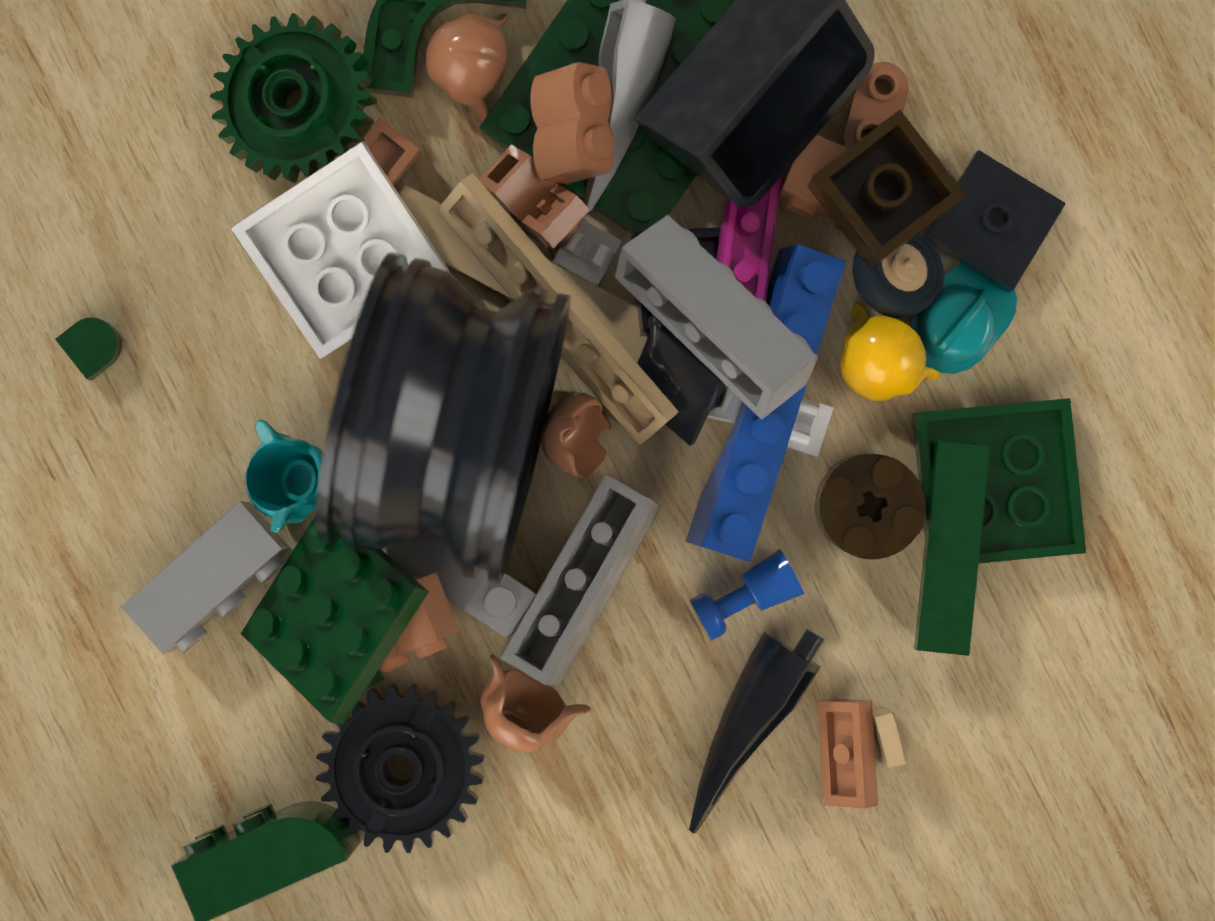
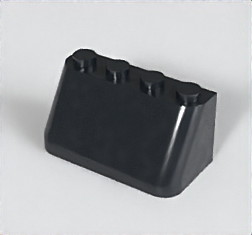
[634,0,875,207]

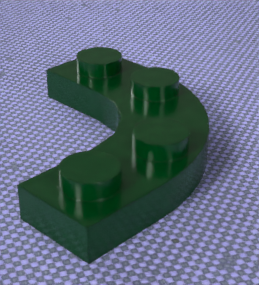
[361,0,527,98]

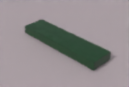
[914,441,990,656]

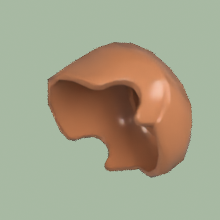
[541,393,611,480]

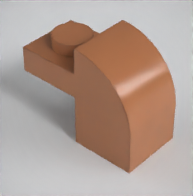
[479,145,590,248]

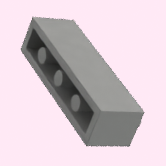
[615,215,818,420]
[500,474,661,686]

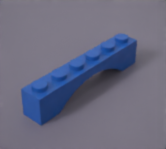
[686,244,846,562]

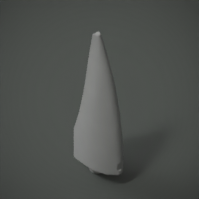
[584,0,676,211]

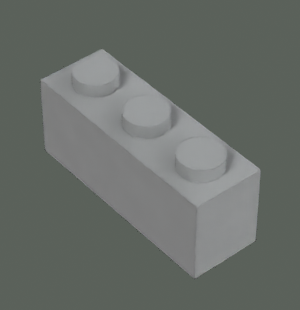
[121,501,290,654]

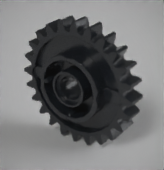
[316,683,485,853]

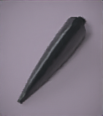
[689,629,824,834]

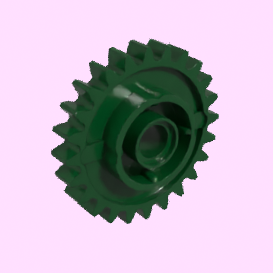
[210,13,377,183]

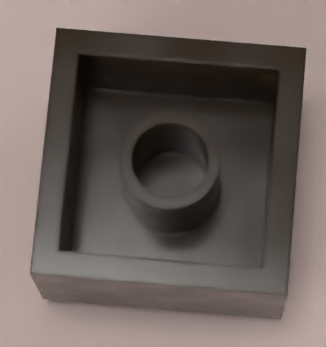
[807,110,966,269]

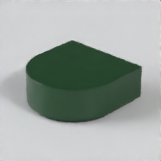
[55,318,122,381]

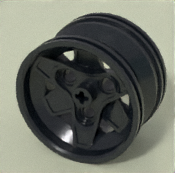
[316,252,571,585]

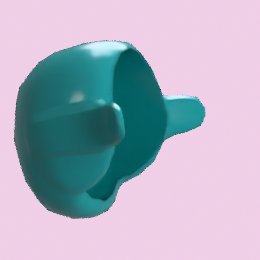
[245,419,323,533]

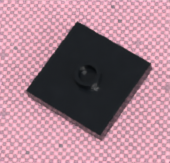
[924,150,1066,293]

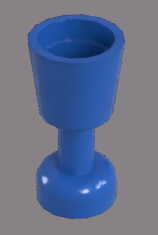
[690,549,804,641]

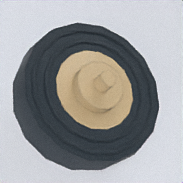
[852,232,944,318]

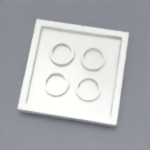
[231,141,451,359]

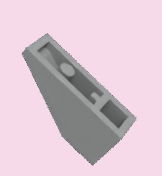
[382,532,538,639]

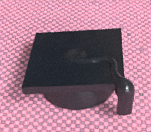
[637,315,724,446]

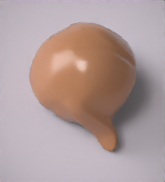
[426,13,508,122]
[480,655,591,753]

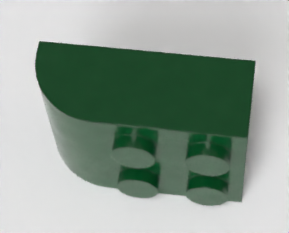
[171,801,361,921]

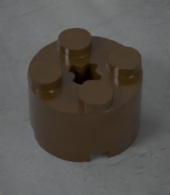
[815,454,926,559]

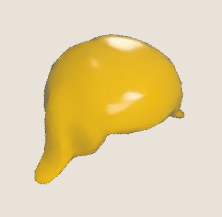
[840,303,940,402]

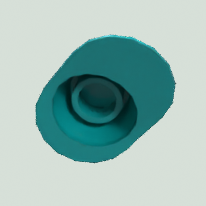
[910,264,1017,374]

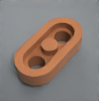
[841,62,909,148]

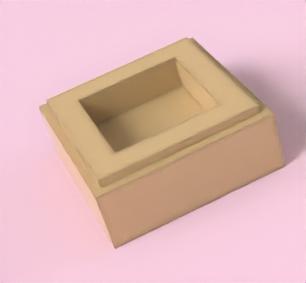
[872,708,908,768]

